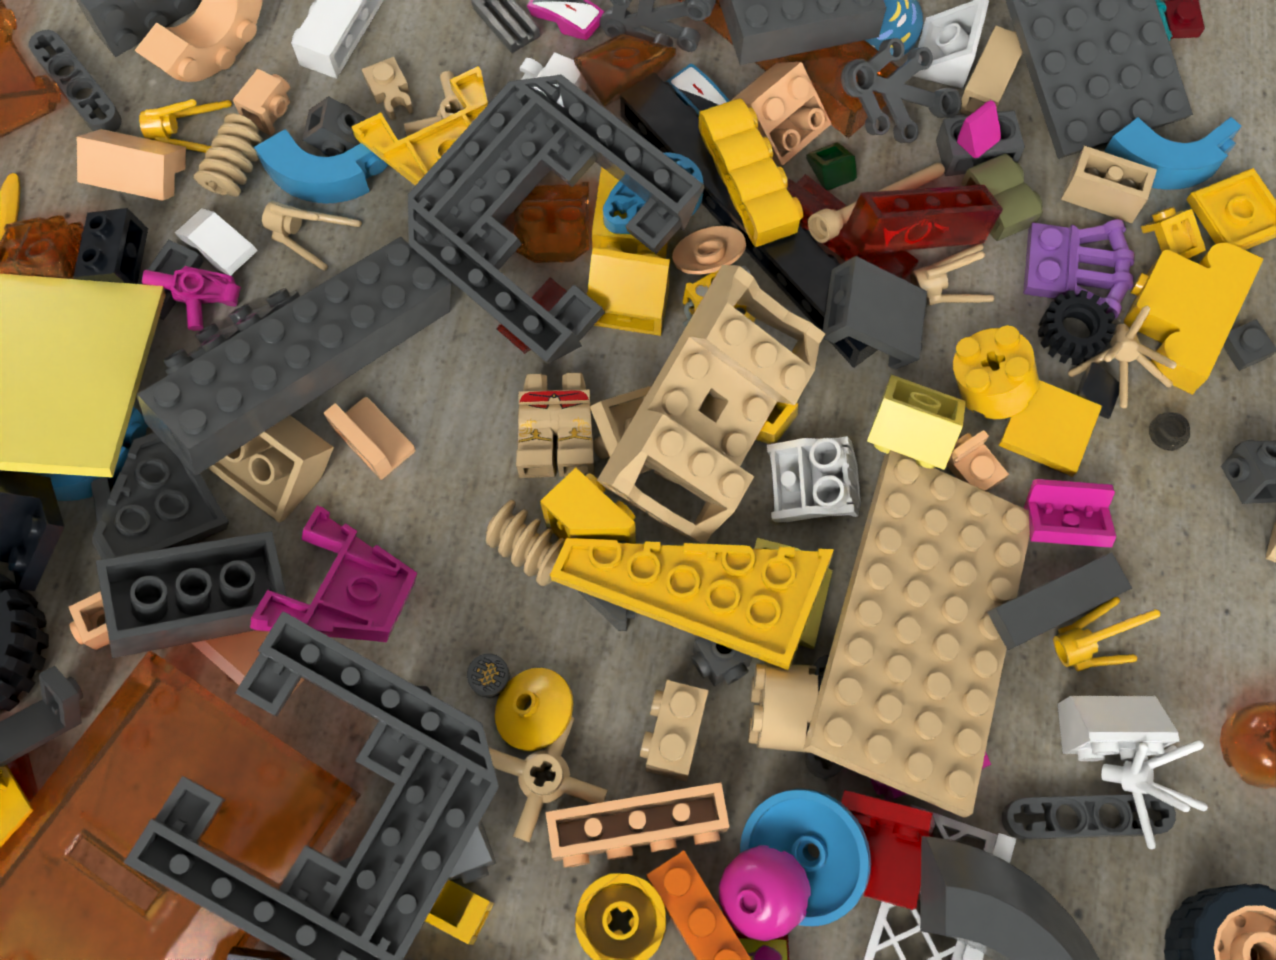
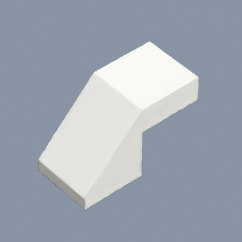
[175,208,258,276]

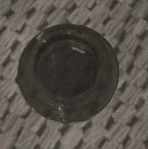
[1149,412,1190,451]

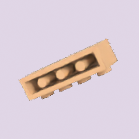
[546,782,729,868]

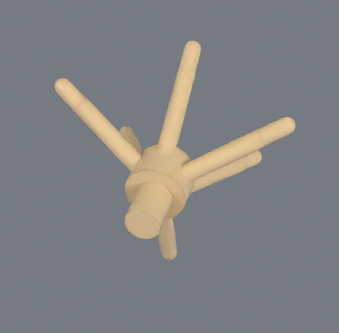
[1068,306,1177,409]

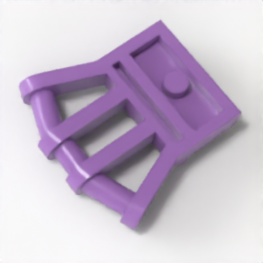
[1023,219,1135,319]

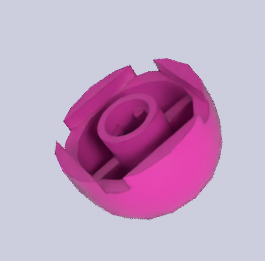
[719,845,811,941]

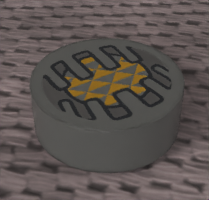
[467,654,510,698]

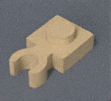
[361,57,413,121]

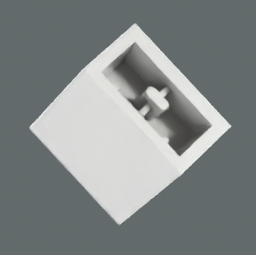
[1058,696,1179,761]

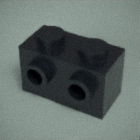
[73,208,148,284]

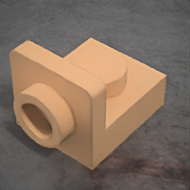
[947,430,1009,492]

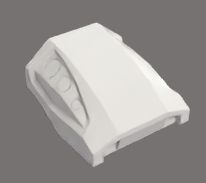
[767,436,861,522]

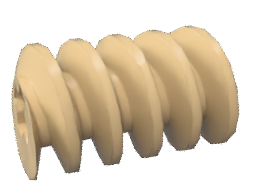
[194,113,264,197]
[486,500,566,586]

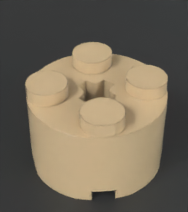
[748,661,818,753]

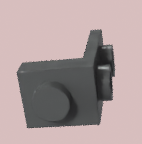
[0,665,83,767]

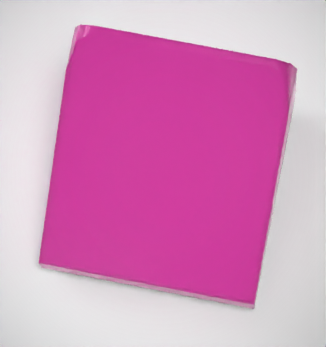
[957,100,1001,158]

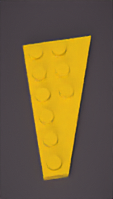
[550,538,834,670]

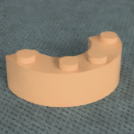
[134,0,263,82]

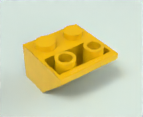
[587,247,670,336]
[540,467,636,544]

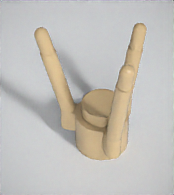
[262,201,362,271]
[910,243,995,306]

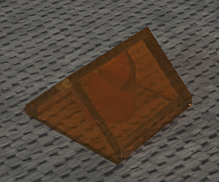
[574,34,676,107]

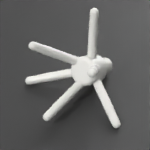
[1101,740,1208,850]

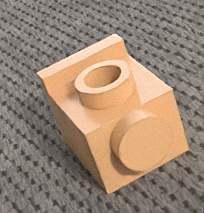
[233,69,290,136]
[68,591,110,650]

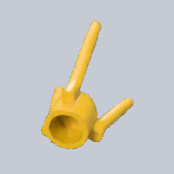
[139,99,232,153]
[1053,597,1161,672]

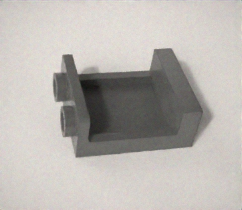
[823,256,927,370]

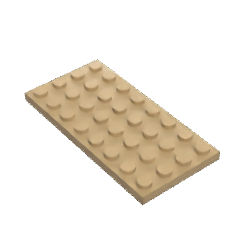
[803,450,1030,818]

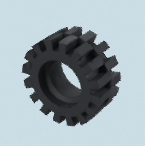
[1038,290,1116,365]

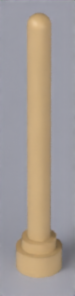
[808,163,945,243]

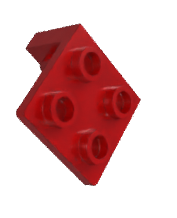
[841,790,935,910]

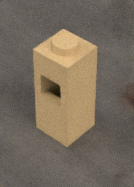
[959,26,1023,116]

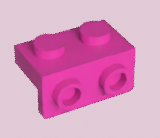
[1024,479,1117,548]

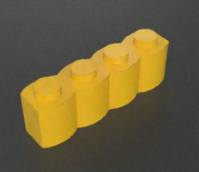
[698,98,803,247]

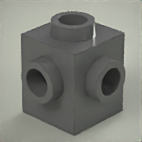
[302,96,366,157]
[1221,440,1276,504]
[691,636,753,687]

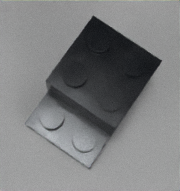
[0,470,65,591]

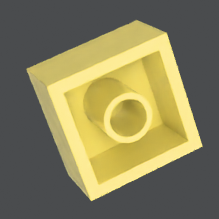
[867,375,966,470]

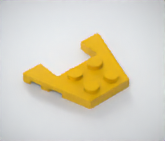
[351,66,488,186]

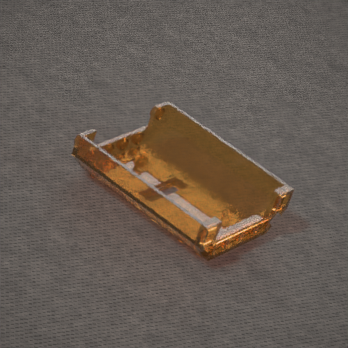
[0,651,362,960]

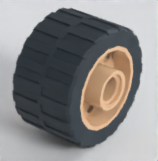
[1164,884,1276,960]

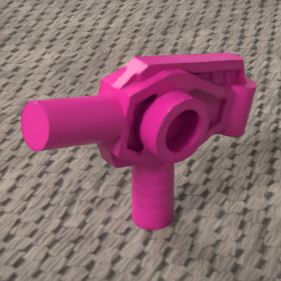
[142,266,241,331]

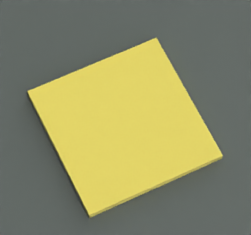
[0,274,166,477]

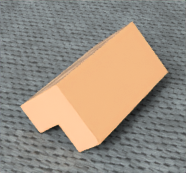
[77,129,186,201]

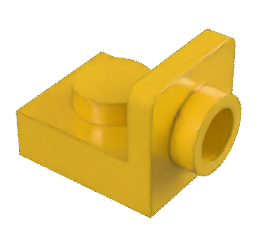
[1141,207,1206,259]

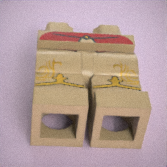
[516,373,595,478]

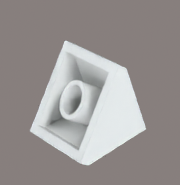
[914,0,989,89]

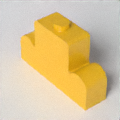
[1124,243,1264,395]

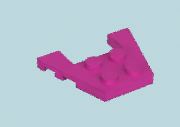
[250,505,417,642]

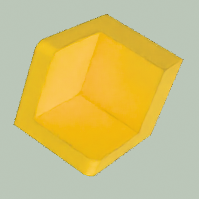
[425,880,494,945]

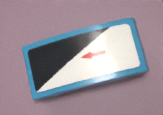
[667,63,730,116]

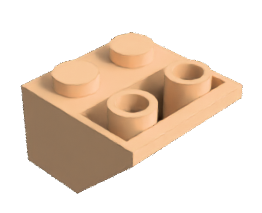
[729,62,832,166]

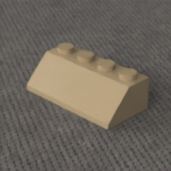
[208,415,334,523]

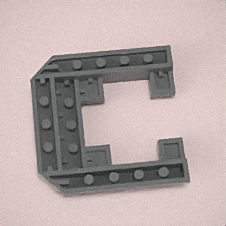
[408,74,705,364]
[123,611,499,960]

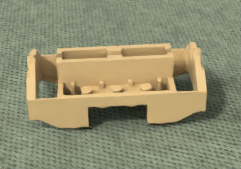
[597,265,825,544]

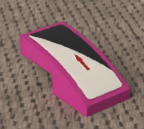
[527,0,605,40]

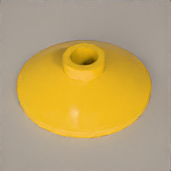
[495,668,573,751]

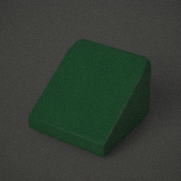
[806,142,857,191]

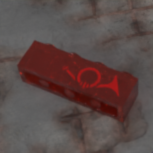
[844,185,1003,254]

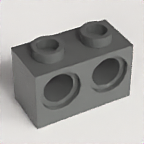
[936,110,1025,177]

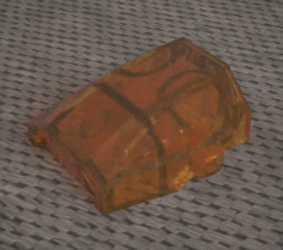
[514,182,590,263]
[0,215,84,279]

